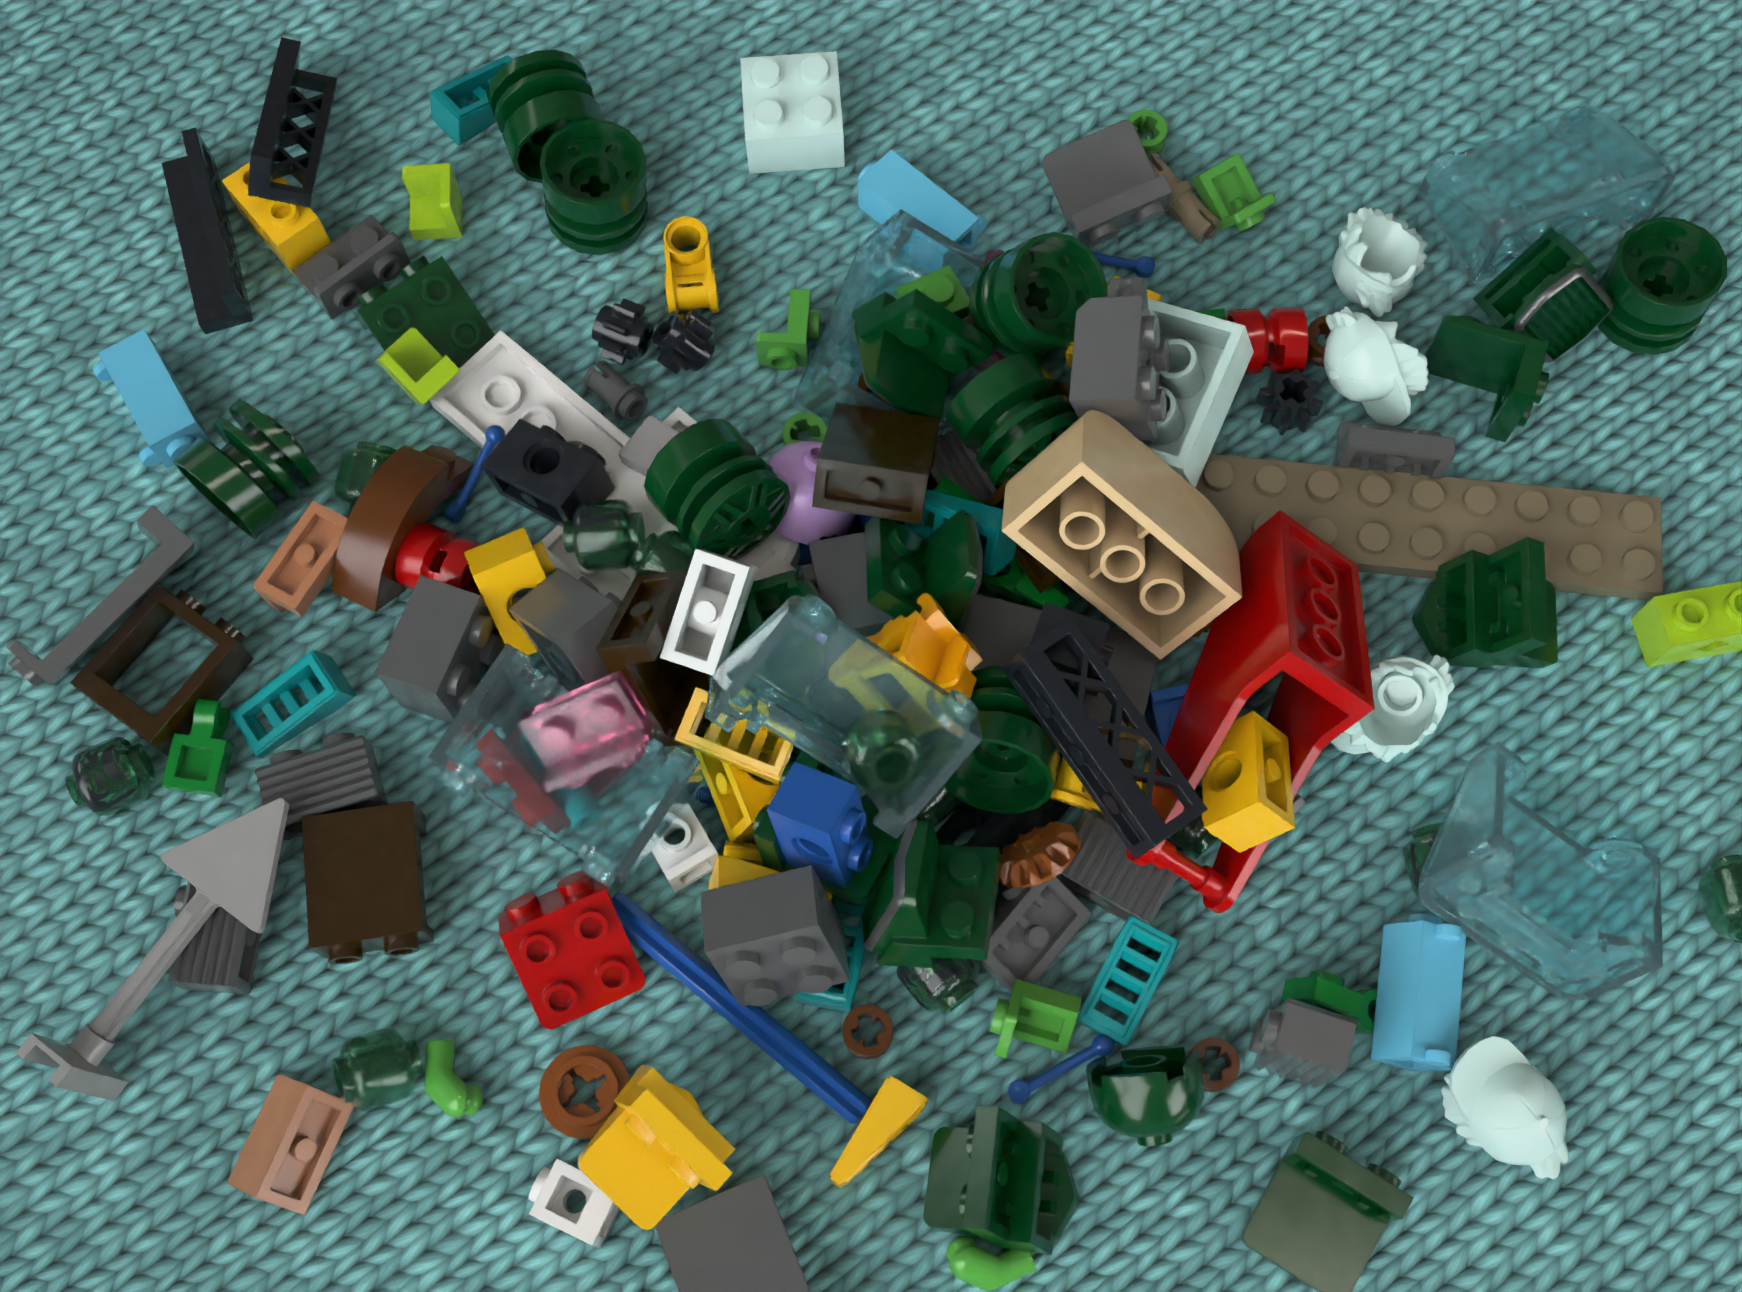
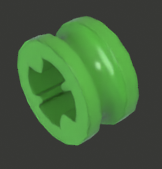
[1127,110,1168,159]
[782,412,827,446]

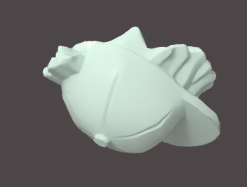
[1332,207,1427,317]
[1324,306,1429,426]
[1331,655,1455,762]
[1441,1036,1569,1179]

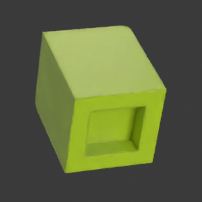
[402,163,463,241]
[375,328,461,406]

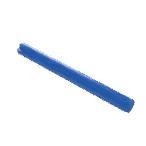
[612,892,872,1124]

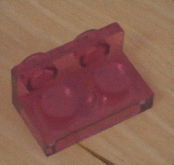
[518,670,653,793]

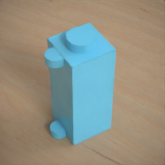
[858,149,988,270]
[93,329,213,468]
[1371,914,1466,1072]

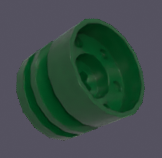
[487,50,605,183]
[540,119,648,255]
[1597,217,1727,355]
[969,232,1108,357]
[945,351,1079,490]
[173,399,320,539]
[644,419,791,560]
[937,666,1060,814]

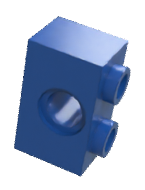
[767,762,874,888]

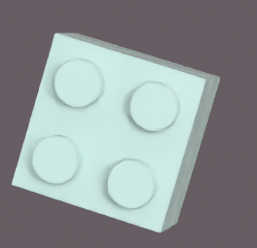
[740,51,845,174]

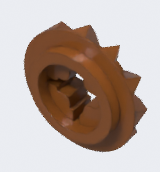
[999,821,1081,888]
[539,1045,630,1140]

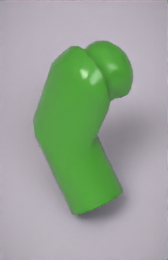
[946,1236,1037,1291]

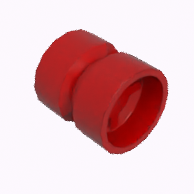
[1226,307,1308,375]
[394,522,483,598]

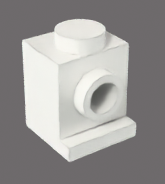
[638,799,718,893]
[529,1159,619,1248]

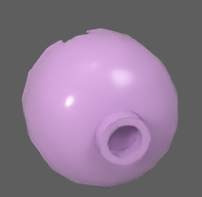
[766,441,857,545]

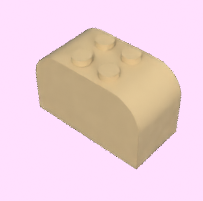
[1001,410,1243,660]

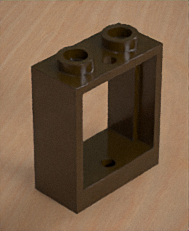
[70,584,254,756]

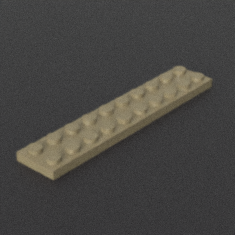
[1195,454,1663,601]

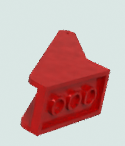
[1126,510,1375,914]

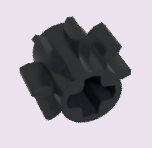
[592,298,654,365]
[653,309,716,374]
[1256,368,1323,435]

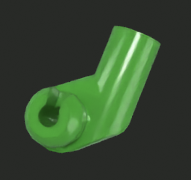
[425,1040,483,1118]

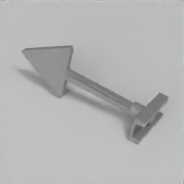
[16,798,289,1101]

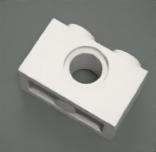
[660,549,758,676]

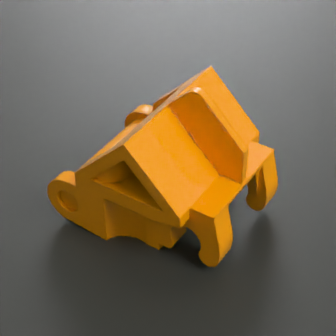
[830,593,983,740]

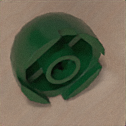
[1086,1046,1204,1147]

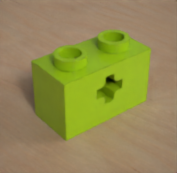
[1631,581,1742,668]

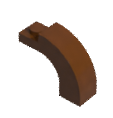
[331,445,475,612]

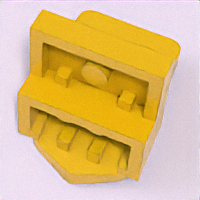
[578,1065,735,1230]

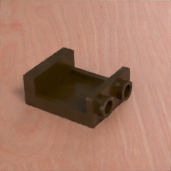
[812,402,940,524]
[596,570,716,748]
[302,801,434,964]

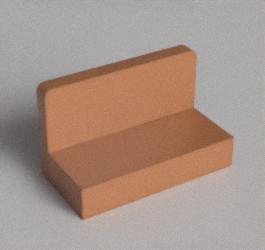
[252,500,348,617]
[228,1074,355,1215]

